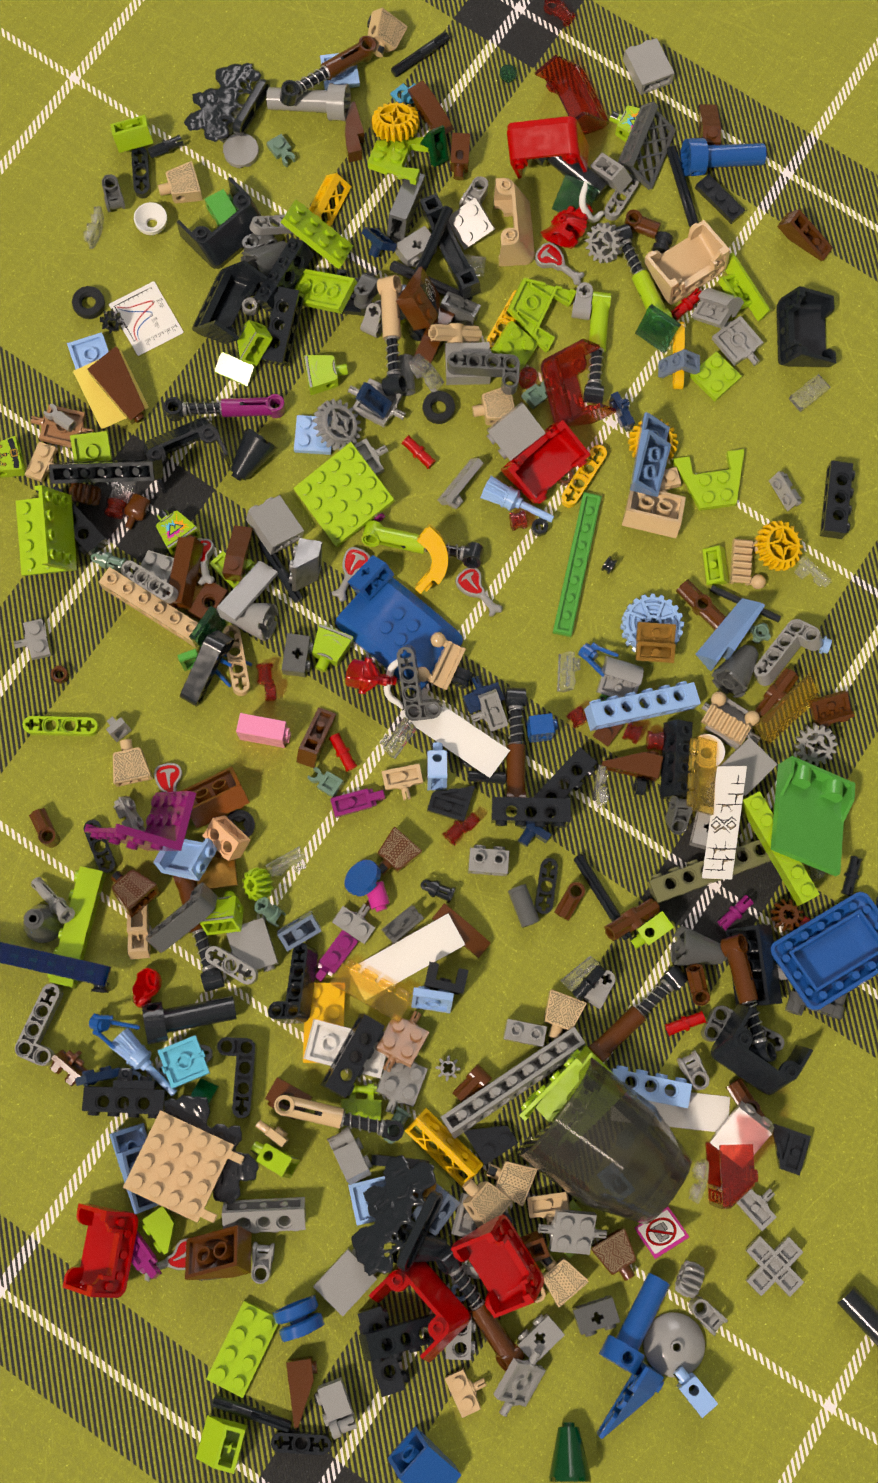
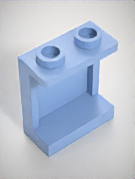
[153,838,217,881]

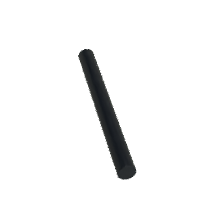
[710,585,781,623]

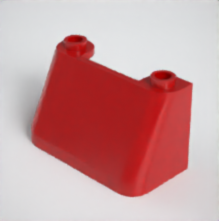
[501,420,591,504]
[62,1203,138,1298]
[451,1214,544,1318]

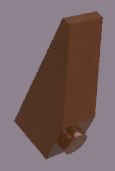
[699,104,721,145]
[777,209,833,261]
[222,525,253,582]
[296,707,336,768]
[600,751,663,782]
[286,1356,318,1428]

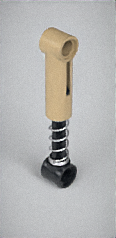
[377,275,407,396]
[274,1095,404,1141]

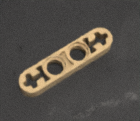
[223,625,250,696]

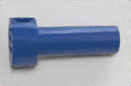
[680,138,766,176]
[599,1273,670,1375]

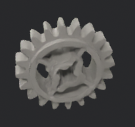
[313,399,361,451]

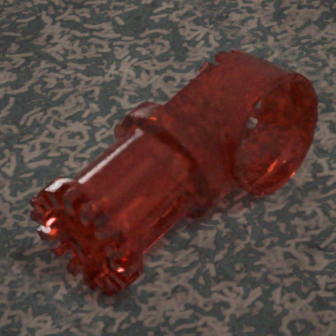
[543,0,576,27]
[256,663,277,701]
[442,812,481,846]

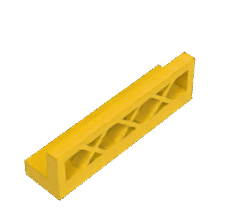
[309,173,352,227]
[405,1108,484,1186]

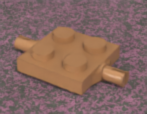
[31,406,94,448]
[375,1011,429,1072]

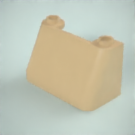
[493,178,535,267]
[645,220,730,305]

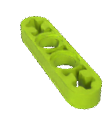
[22,716,99,736]

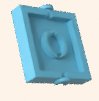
[158,1035,210,1089]

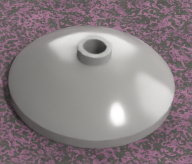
[643,1312,705,1377]

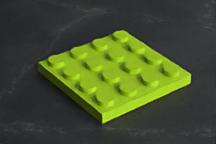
[293,442,396,547]

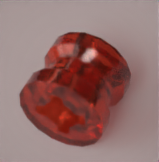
[519,367,538,390]
[105,498,126,519]
[509,510,527,531]
[566,706,587,729]
[622,722,643,744]
[646,730,664,750]

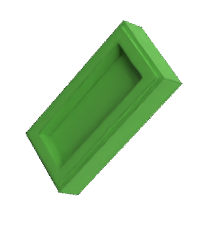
[177,649,198,671]

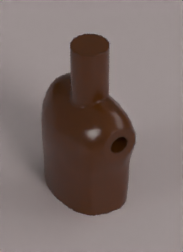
[124,493,151,530]

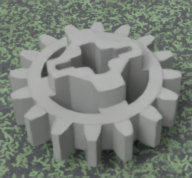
[585,222,624,263]
[794,724,838,766]

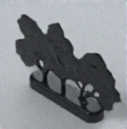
[184,63,270,142]
[163,1095,259,1204]
[351,1155,443,1276]

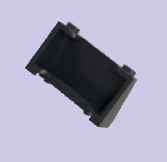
[776,286,836,367]

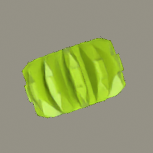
[242,867,274,901]

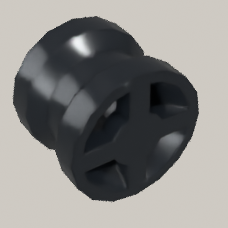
[451,667,474,689]

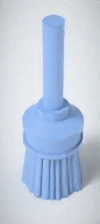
[481,476,554,523]
[109,1028,178,1096]

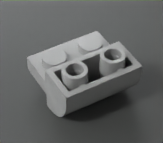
[691,288,744,329]
[596,656,643,698]

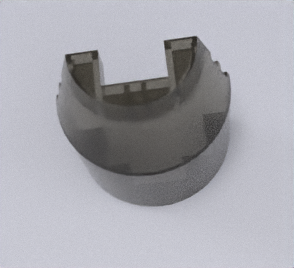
[517,1057,692,1224]

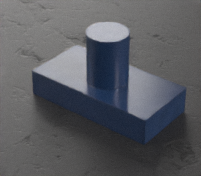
[361,227,397,258]
[355,382,392,419]
[518,824,551,847]

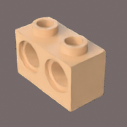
[203,815,250,861]

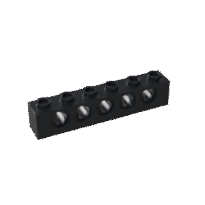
[49,459,164,484]

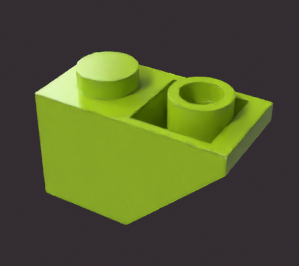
[142,1206,177,1255]

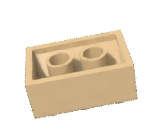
[622,490,686,538]

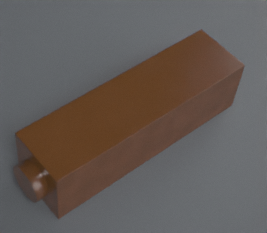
[167,535,204,609]

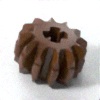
[69,483,101,506]
[770,899,804,932]

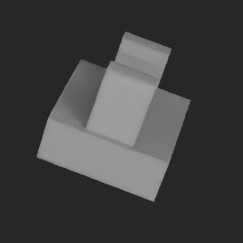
[106,716,132,742]

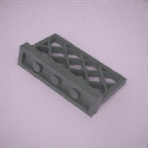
[618,101,676,190]

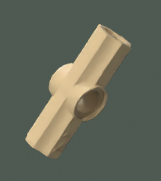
[428,323,482,343]

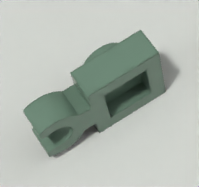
[267,134,296,167]
[521,379,554,409]
[308,767,344,798]

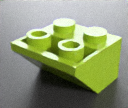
[110,115,153,153]
[196,1415,248,1474]

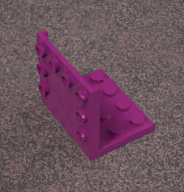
[84,791,196,851]

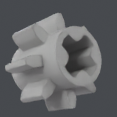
[435,1056,460,1081]

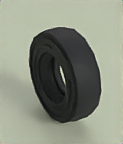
[72,286,105,319]
[422,391,455,424]

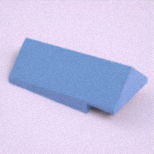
[630,412,671,497]
[696,598,765,671]
[109,1123,159,1214]

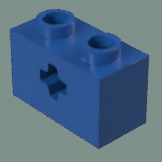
[348,555,394,601]
[526,713,557,743]

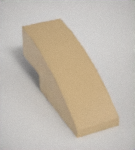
[127,904,150,960]

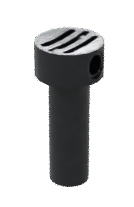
[534,156,608,201]
[142,996,237,1045]
[837,1286,878,1347]

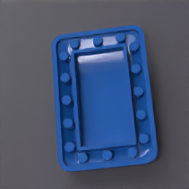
[336,577,463,691]
[771,892,878,1011]

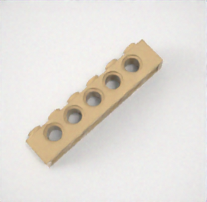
[99,567,206,648]

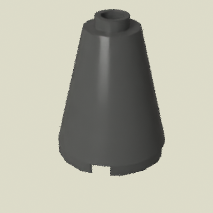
[241,241,287,286]
[712,645,759,698]
[23,904,64,943]
[670,926,727,966]

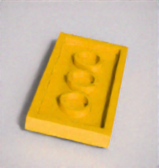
[303,983,345,1063]

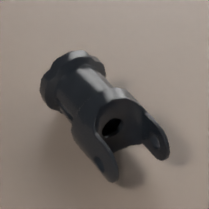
[420,880,456,904]

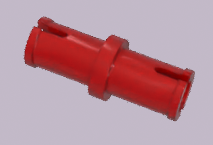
[670,288,702,321]
[401,435,436,469]
[328,733,357,772]
[664,1010,706,1036]

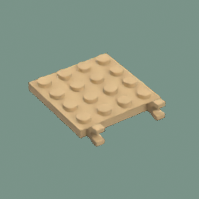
[123,1111,245,1223]

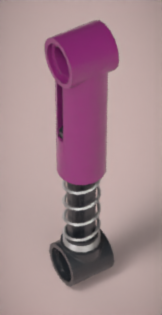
[164,394,285,422]

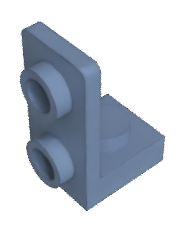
[658,349,700,378]

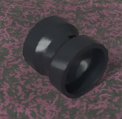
[651,231,674,254]

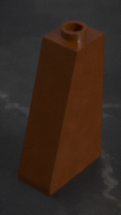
[87,346,146,424]

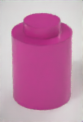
[367,881,390,912]

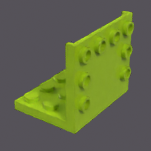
[16,485,77,576]
[519,1045,629,1145]

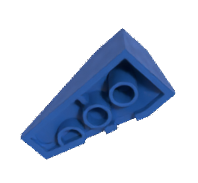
[596,1362,664,1439]

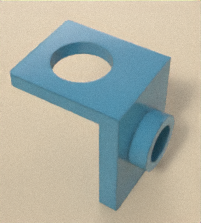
[390,83,415,105]

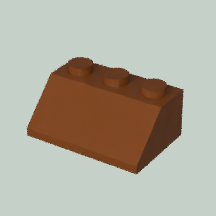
[182,767,250,828]

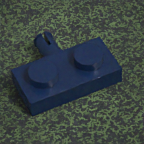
[609,391,635,432]
[462,676,505,714]
[75,1066,120,1086]

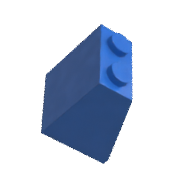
[387,1426,461,1483]

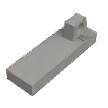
[438,458,483,509]

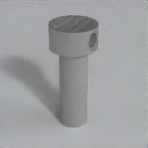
[267,83,351,122]

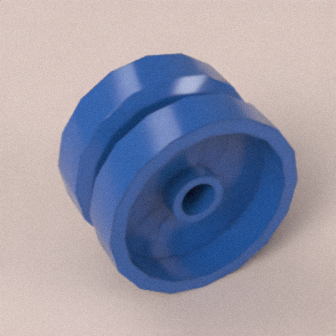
[272,1295,325,1342]

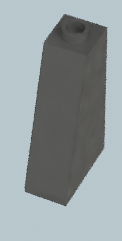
[387,173,425,243]

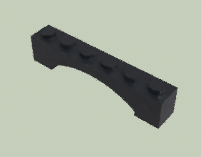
[420,193,481,300]

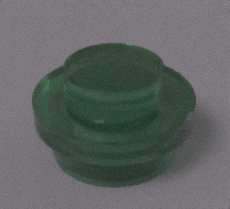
[499,65,517,83]

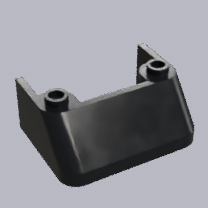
[177,177,262,269]
[192,260,268,344]
[143,417,231,494]
[711,1004,813,1095]

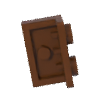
[809,690,855,727]

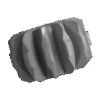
[675,1261,705,1298]

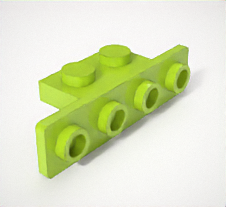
[718,253,770,321]

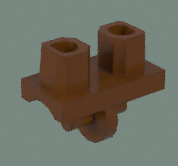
[50,1049,87,1086]

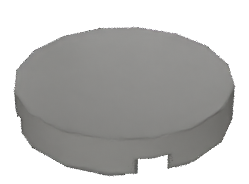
[223,134,259,168]

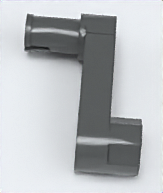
[785,991,847,1020]

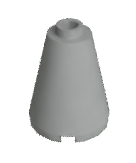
[225,603,278,641]

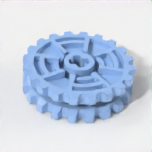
[620,594,684,652]

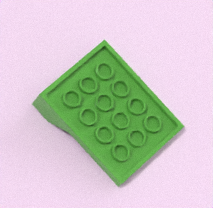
[771,756,856,877]

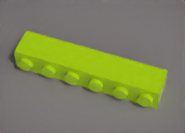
[741,791,820,906]
[48,866,106,988]

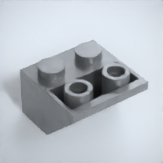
[289,538,322,591]

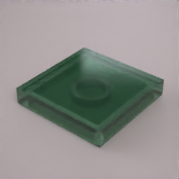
[552,174,599,212]
[635,304,682,354]
[189,606,227,649]

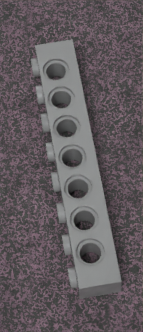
[441,1027,586,1139]

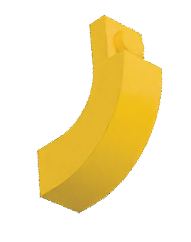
[415,524,448,594]

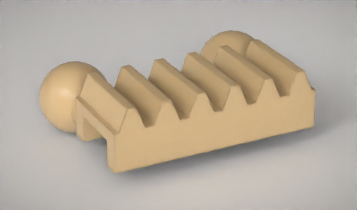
[730,539,766,589]
[418,632,466,690]
[701,691,760,745]

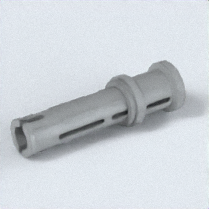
[31,877,75,923]

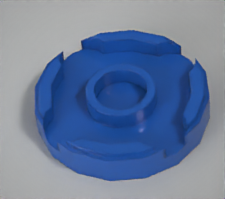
[345,860,381,896]

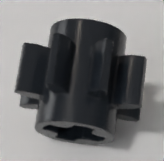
[100,308,123,333]

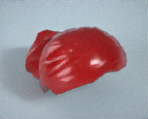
[132,968,162,1008]

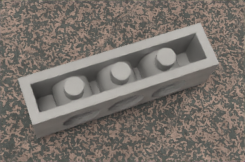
[222,1197,306,1233]

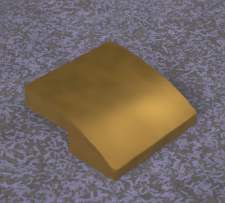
[636,622,676,663]
[197,850,238,890]

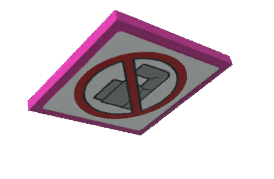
[634,1207,689,1259]

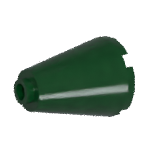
[549,1422,591,1482]

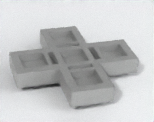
[745,1236,804,1297]

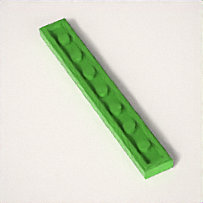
[552,492,602,637]

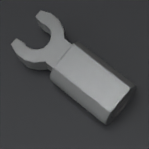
[43,404,77,432]

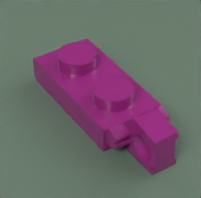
[330,788,385,818]
[315,930,358,982]
[131,1231,162,1279]

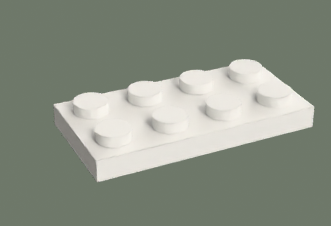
[303,1019,386,1078]

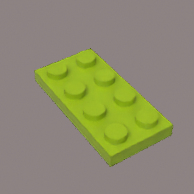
[280,199,353,269]
[294,269,358,314]
[206,1300,278,1398]

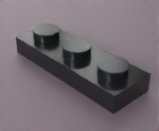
[695,174,746,225]

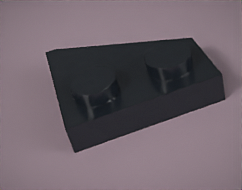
[427,786,475,823]
[772,1124,811,1176]
[464,1125,518,1165]

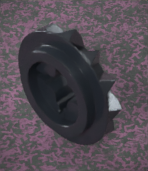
[227,810,255,838]

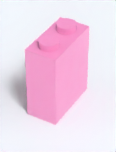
[236,713,291,748]

